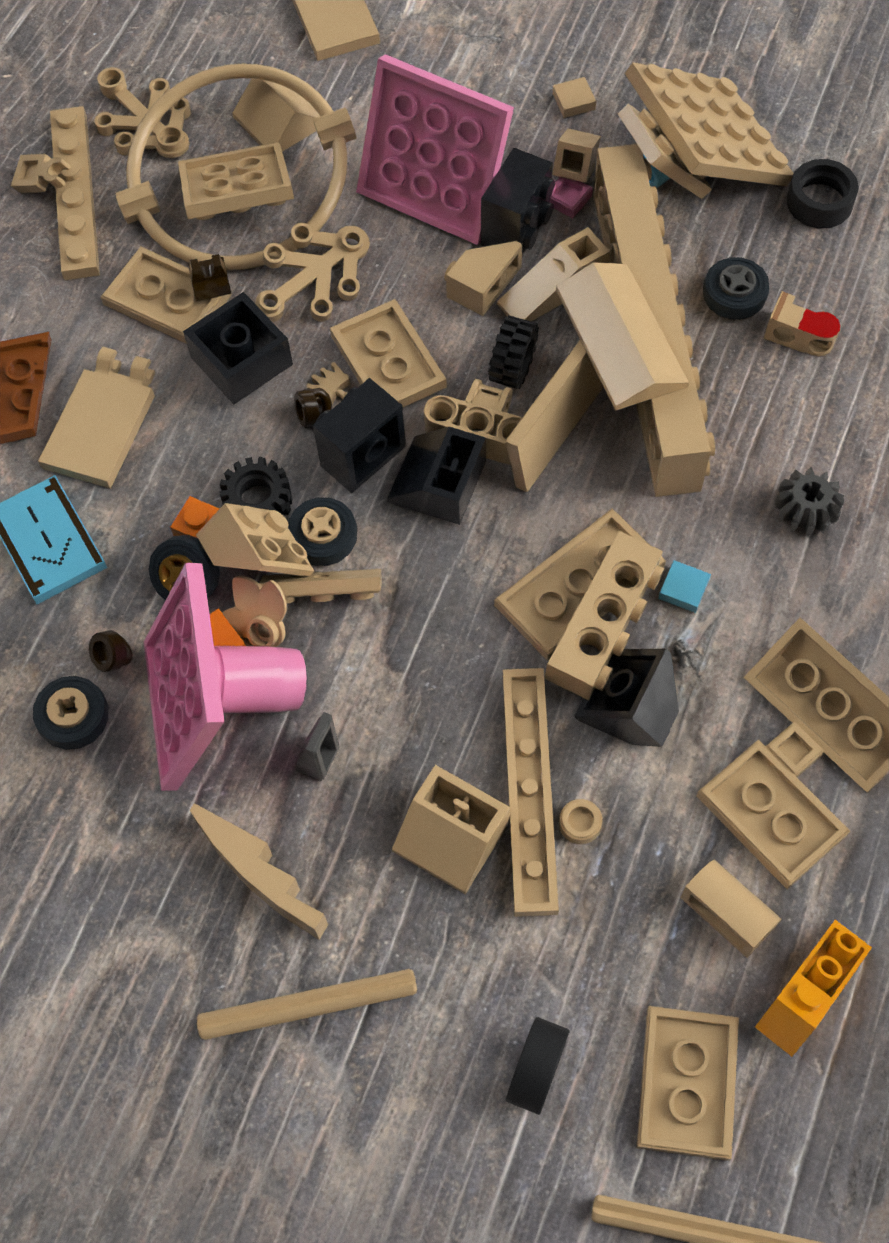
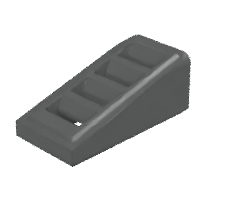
[295,712,340,781]

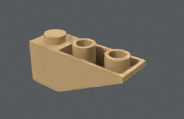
[497,227,610,321]

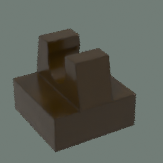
[188,254,232,301]

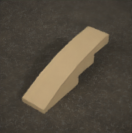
[190,803,328,940]

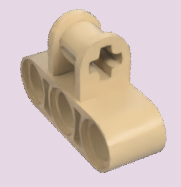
[424,378,522,465]

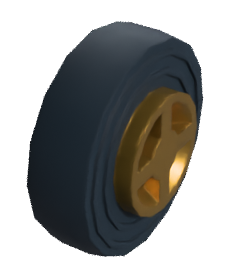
[148,535,220,600]

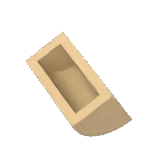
[681,859,782,958]

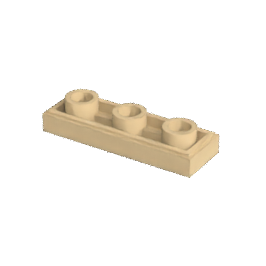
[259,569,382,604]

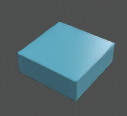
[658,560,711,613]

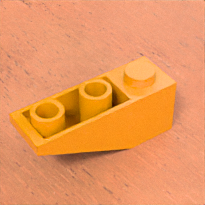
[755,920,872,1057]

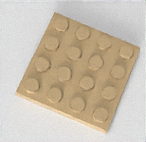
[625,62,794,186]

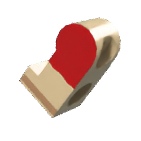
[763,291,841,356]

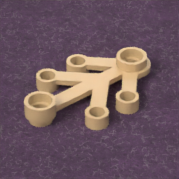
[94,67,191,158]
[255,223,370,322]

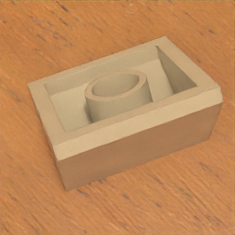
[233,78,320,152]

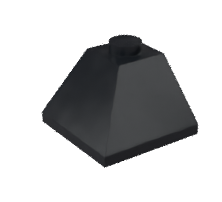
[574,648,679,747]

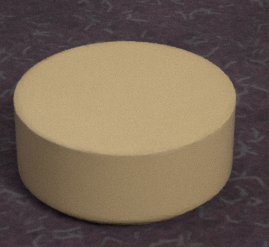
[559,799,602,844]

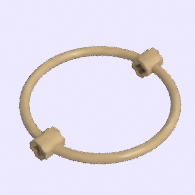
[116,64,357,270]

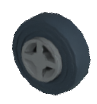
[703,257,769,320]

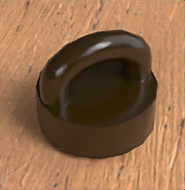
[294,388,332,428]
[88,630,133,672]

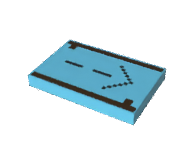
[0,475,108,604]

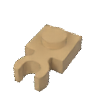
[11,154,71,193]

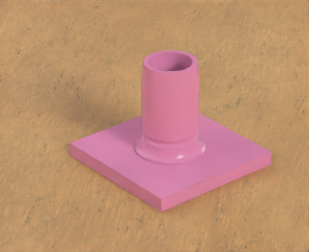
[356,54,514,245]
[144,563,307,791]

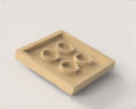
[178,142,294,220]

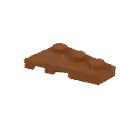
[0,332,52,444]

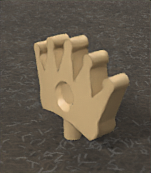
[306,362,350,405]

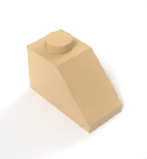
[444,241,522,316]

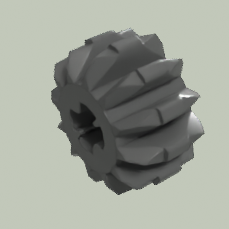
[775,467,844,537]

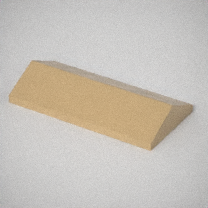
[556,263,689,411]
[743,618,889,793]

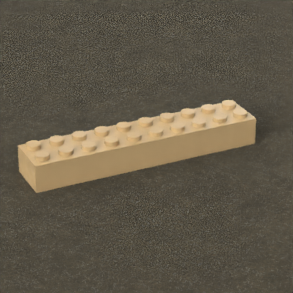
[593,144,715,497]

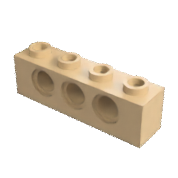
[544,531,665,700]

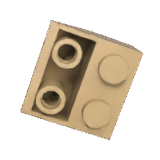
[196,503,314,576]
[392,765,510,895]

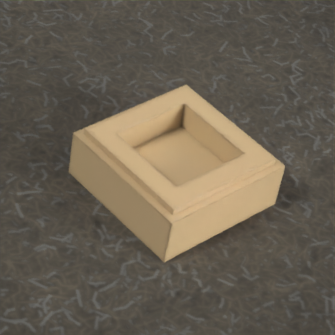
[553,77,596,118]
[765,721,825,777]

